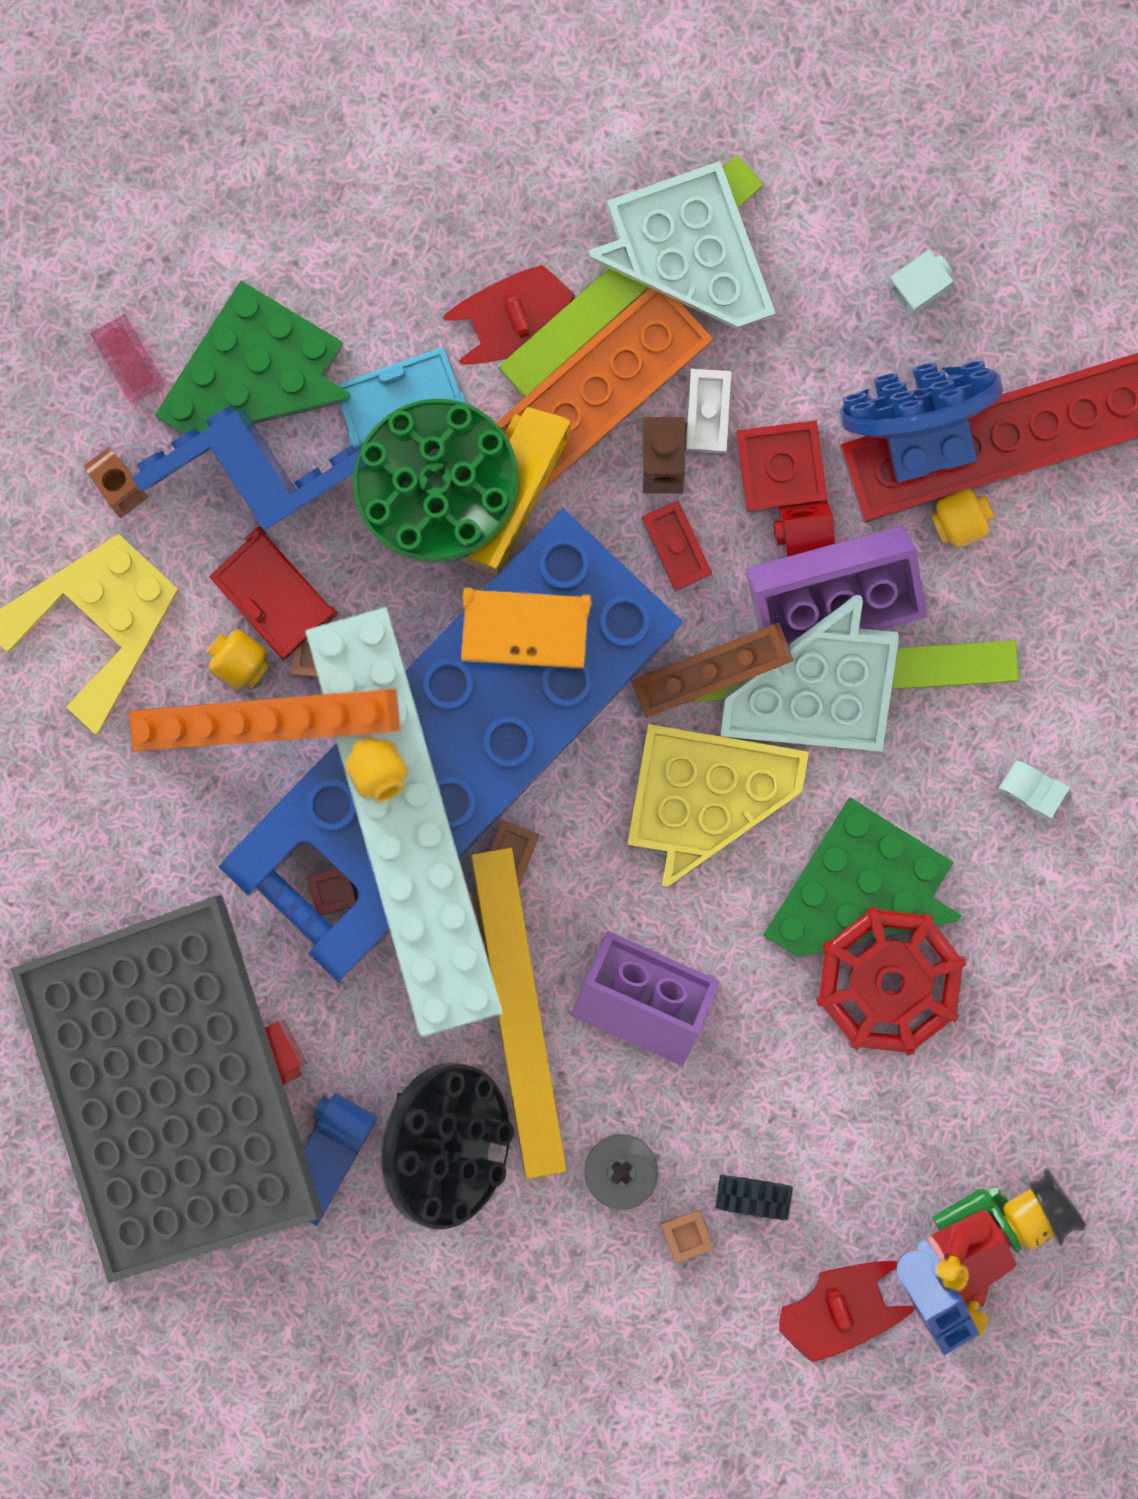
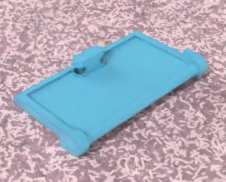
[336,347,468,452]

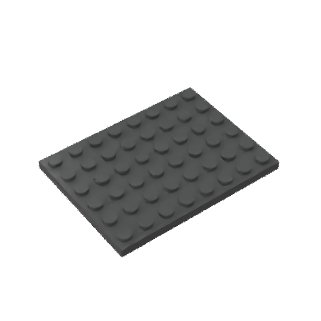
[11,895,324,1283]

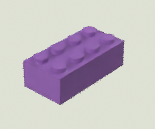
[745,525,928,645]

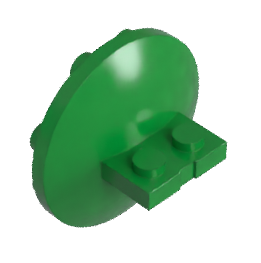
[353,399,519,563]

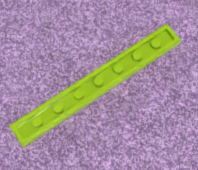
[498,154,764,398]
[694,640,1019,702]

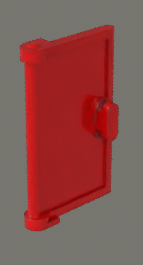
[209,526,338,660]

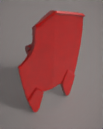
[443,265,575,365]
[779,1261,914,1362]

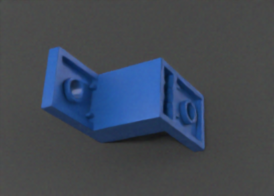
[132,406,366,531]

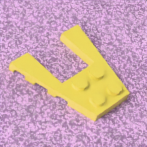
[0,534,179,735]

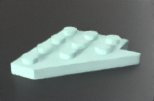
[587,161,776,329]
[720,595,899,752]

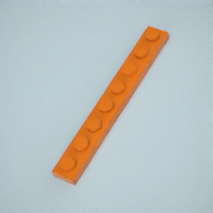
[128,688,401,751]

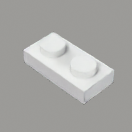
[686,369,731,454]

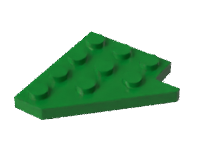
[154,280,351,434]
[763,797,962,957]

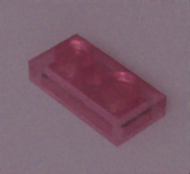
[90,314,166,405]

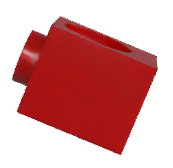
[773,501,835,557]

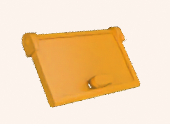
[462,588,592,668]

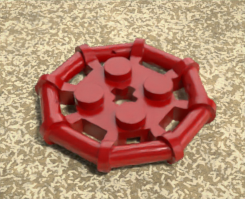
[815,906,967,1056]

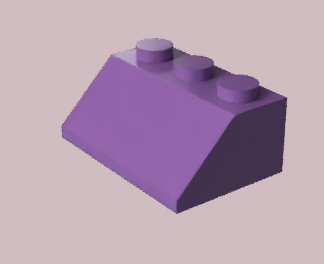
[570,931,720,1066]

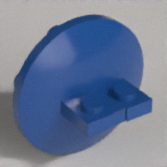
[839,361,1003,483]

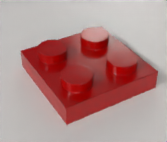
[736,420,828,512]

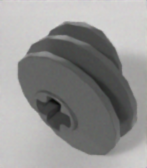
[584,1134,658,1210]

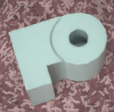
[999,760,1070,820]

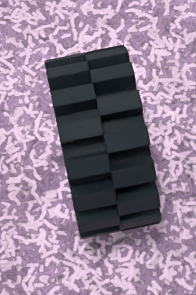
[715,1175,793,1220]

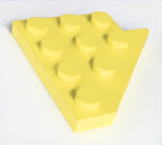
[627,724,809,887]

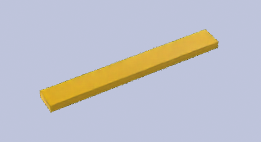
[470,847,567,1179]

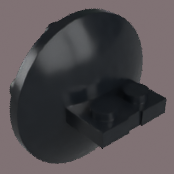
[382,1062,514,1229]

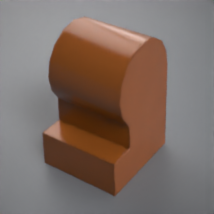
[84,447,149,519]

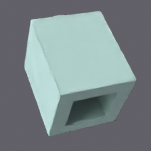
[887,249,953,317]

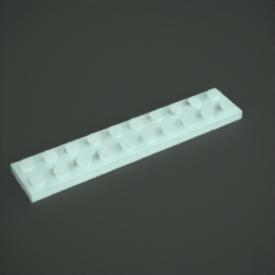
[305,607,503,1037]

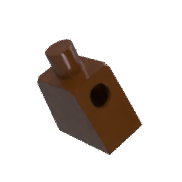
[642,417,685,494]

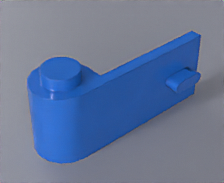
[304,1093,378,1226]

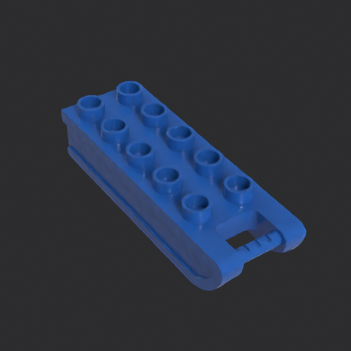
[218,508,683,983]

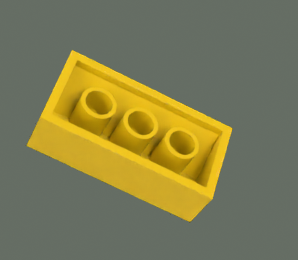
[459,407,571,577]

